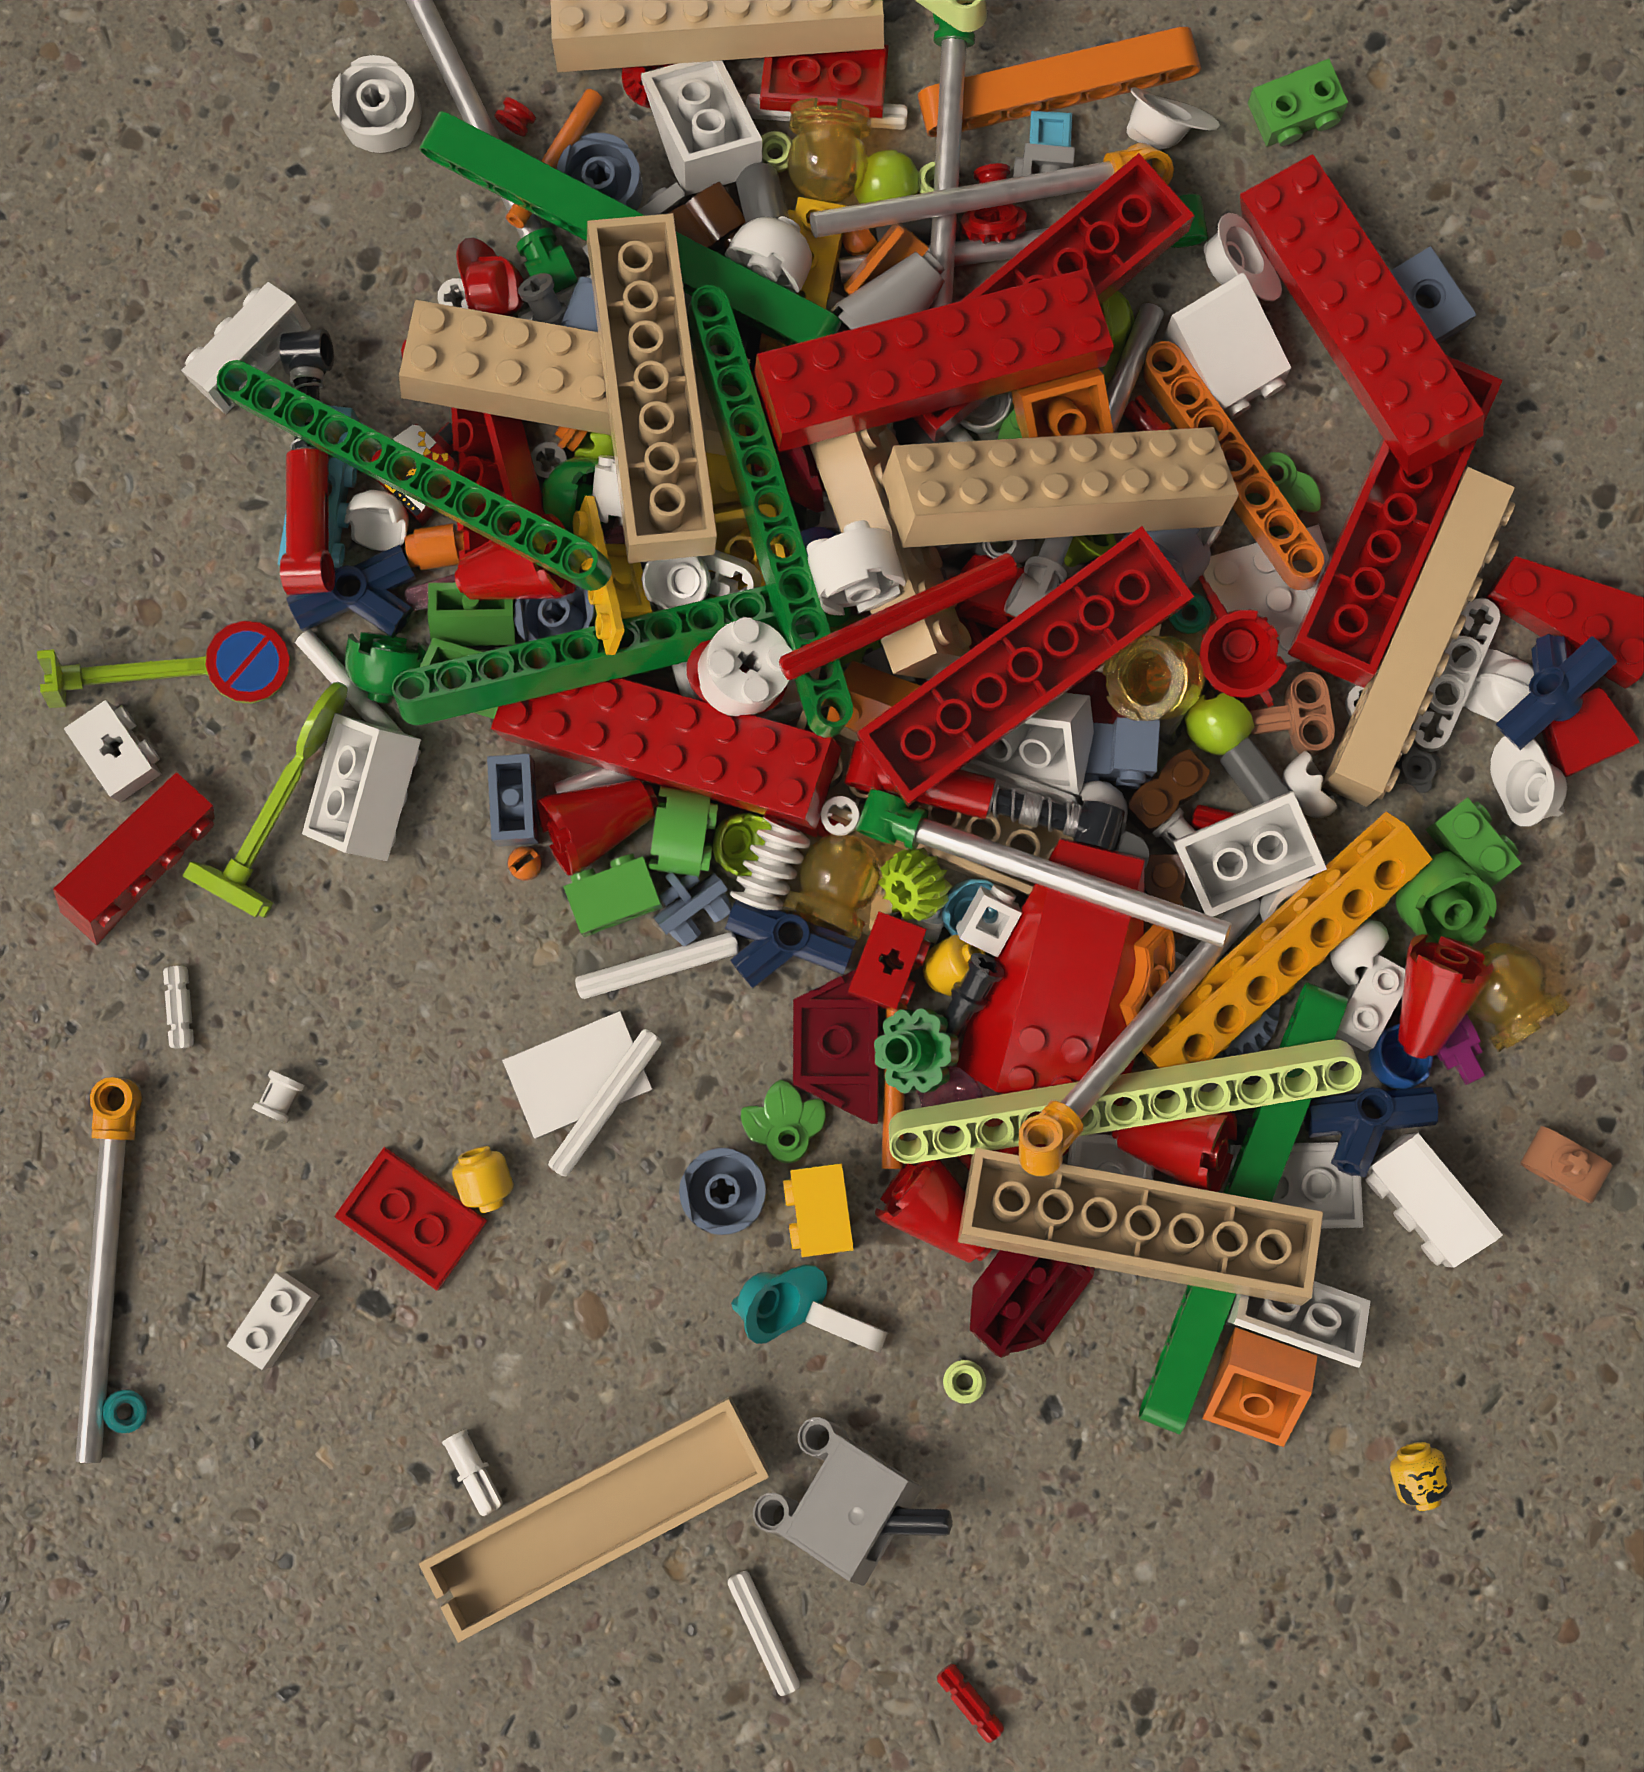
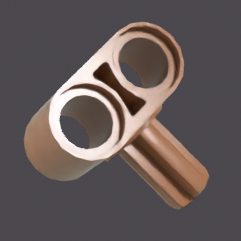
[1249,672,1335,757]
[1520,1126,1613,1204]

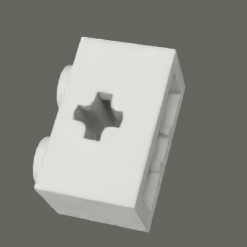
[64,700,161,802]
[1336,954,1405,1051]
[227,1272,320,1370]

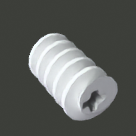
[730,815,810,910]

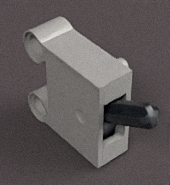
[753,1417,953,1586]

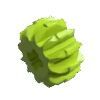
[877,847,952,921]

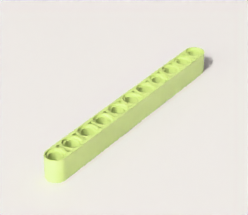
[889,1040,1362,1164]

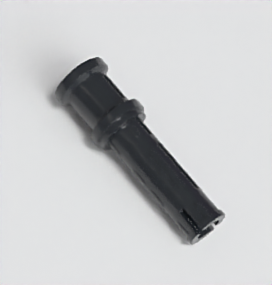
[943,953,1005,1040]

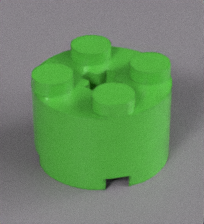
[649,786,718,877]
[1396,851,1497,946]

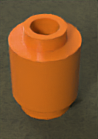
[404,523,464,570]

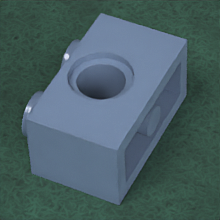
[1391,246,1476,344]
[487,754,539,847]

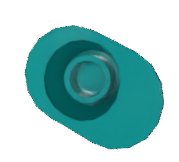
[731,1264,827,1344]

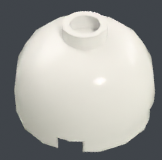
[725,216,812,294]

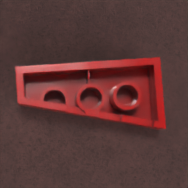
[451,407,545,561]
[1484,556,1644,689]
[53,772,215,946]

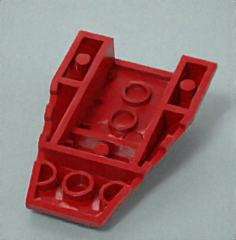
[956,837,1144,1106]

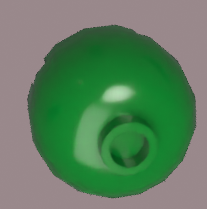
[542,456,615,534]
[345,632,428,703]

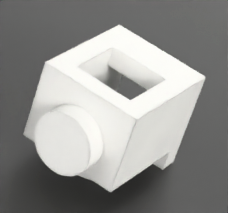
[956,884,1022,957]

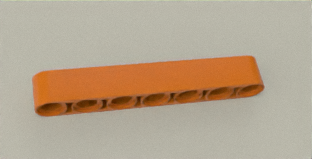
[917,27,1201,137]
[1144,341,1324,590]

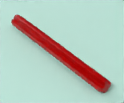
[779,553,1018,680]

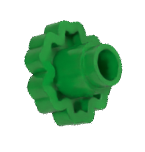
[874,1008,959,1094]

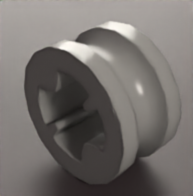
[531,442,567,482]

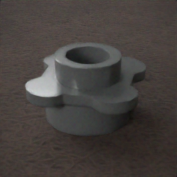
[1396,745,1441,793]

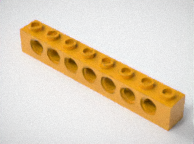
[1141,811,1433,1069]

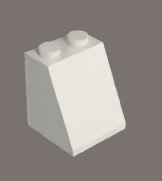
[1163,272,1291,420]

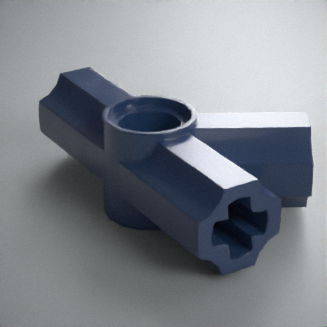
[286,544,416,638]
[1496,634,1617,751]
[725,899,857,989]
[1304,1087,1439,1178]

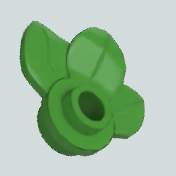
[1245,452,1321,536]
[741,1080,826,1163]

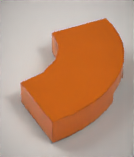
[1120,924,1175,1026]

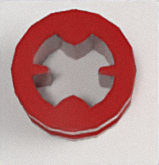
[494,97,536,137]
[973,163,1010,183]

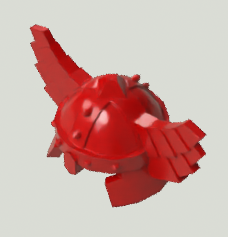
[1199,575,1287,708]

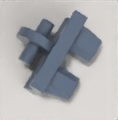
[653,873,732,946]

